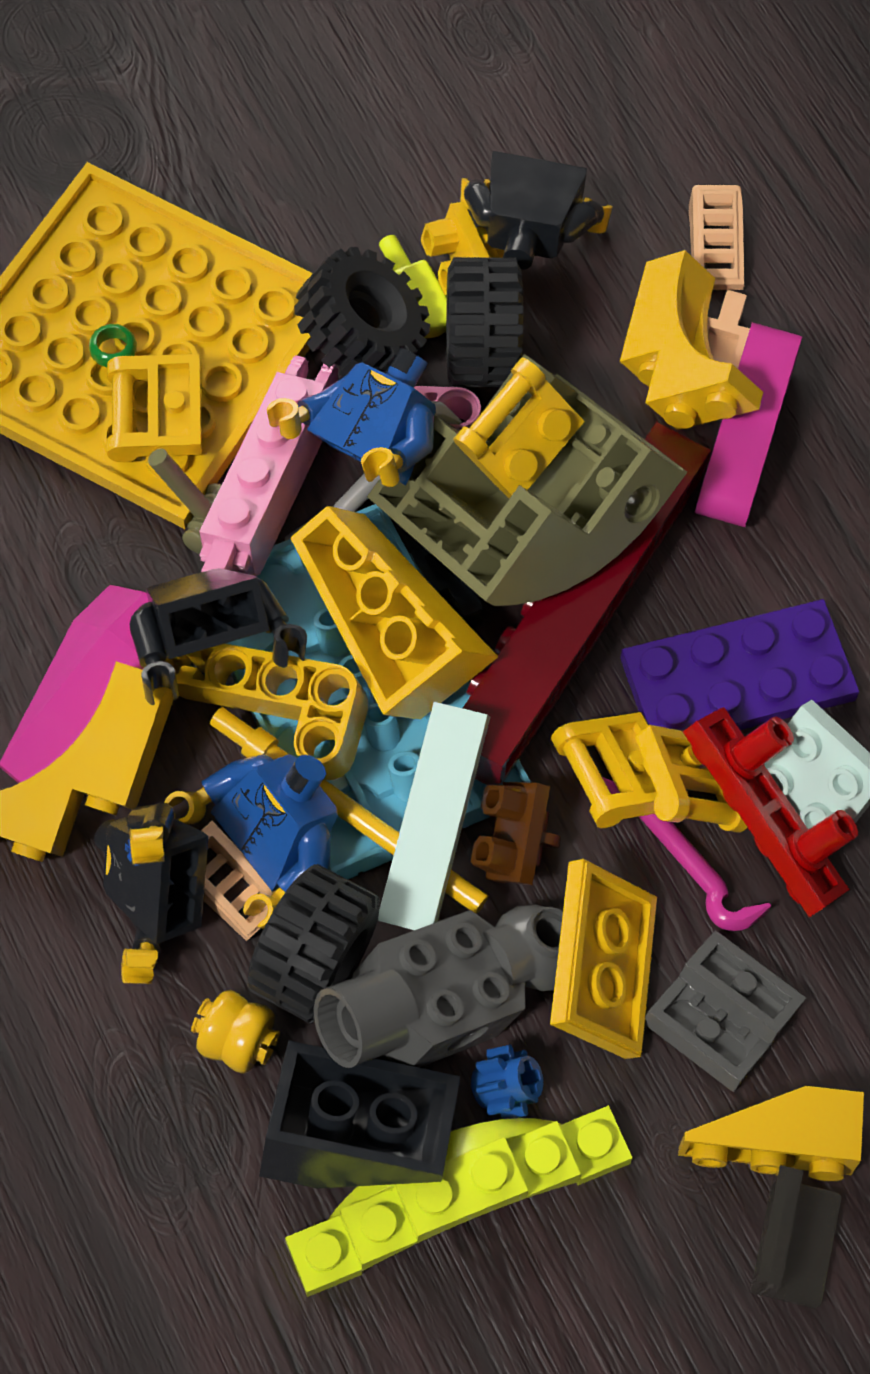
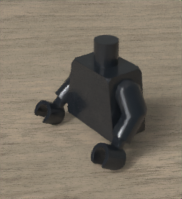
[129,568,307,705]

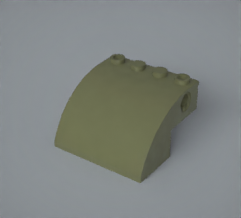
[367,354,687,606]

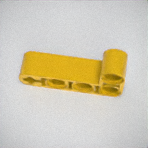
[165,643,368,780]

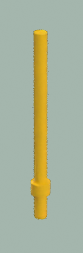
[210,707,489,914]

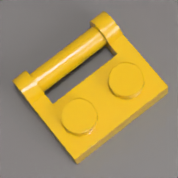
[107,354,202,462]
[453,358,585,498]
[551,712,657,828]
[635,725,747,832]

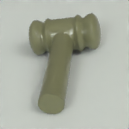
[148,448,222,554]

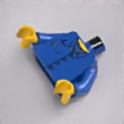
[267,348,436,487]
[164,754,338,929]

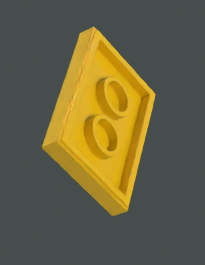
[550,859,657,1059]

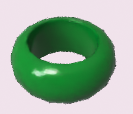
[89,324,137,368]

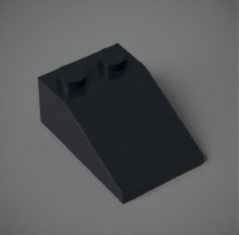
[259,1040,460,1189]

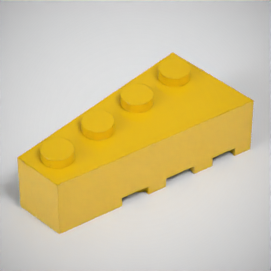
[291,506,498,720]

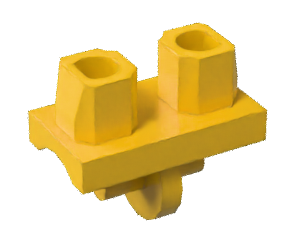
[421,201,504,295]

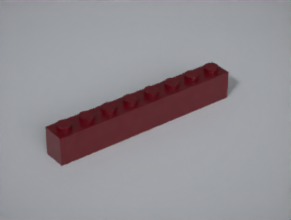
[462,422,711,785]

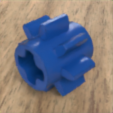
[471,1044,543,1119]

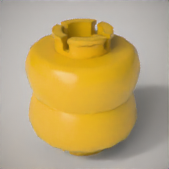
[191,990,280,1073]

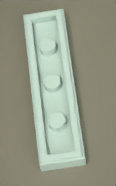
[378,702,490,930]

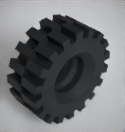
[294,247,430,376]

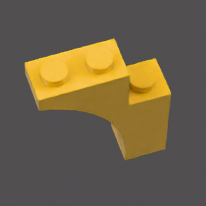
[620,250,763,430]
[0,661,174,862]

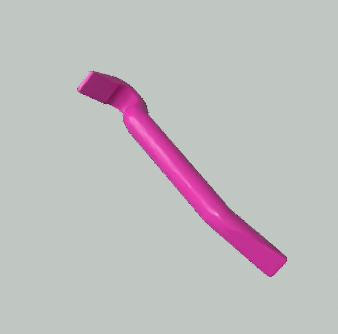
[602,777,771,931]

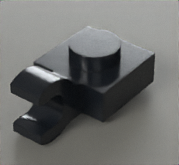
[410,546,483,629]

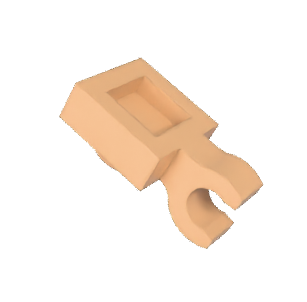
[707,290,750,369]

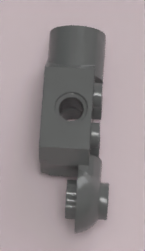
[314,904,563,1068]

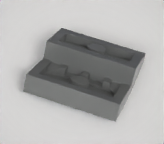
[644,930,806,1092]

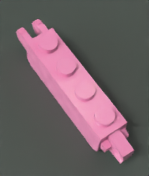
[199,355,339,576]

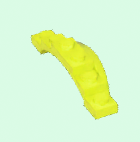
[285,1105,632,1297]

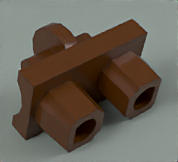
[470,782,561,885]

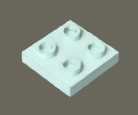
[764,700,870,829]

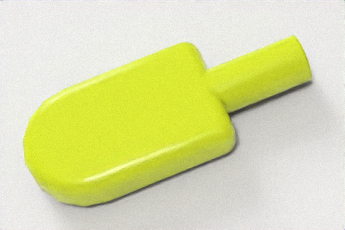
[379,235,447,339]

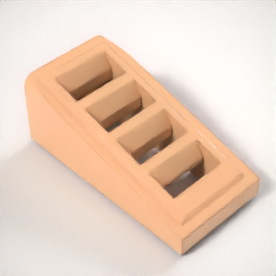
[689,185,744,290]
[201,821,276,941]

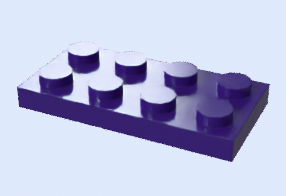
[620,599,859,731]

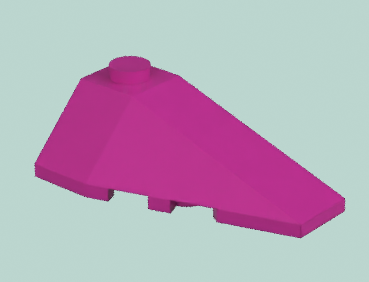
[0,585,148,783]

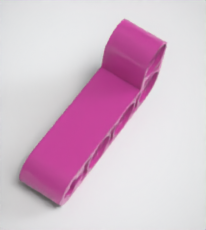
[695,322,802,527]

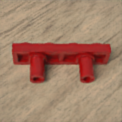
[683,707,858,917]

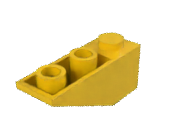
[678,1086,864,1181]

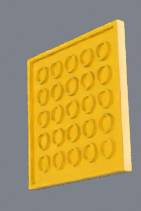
[0,162,313,529]

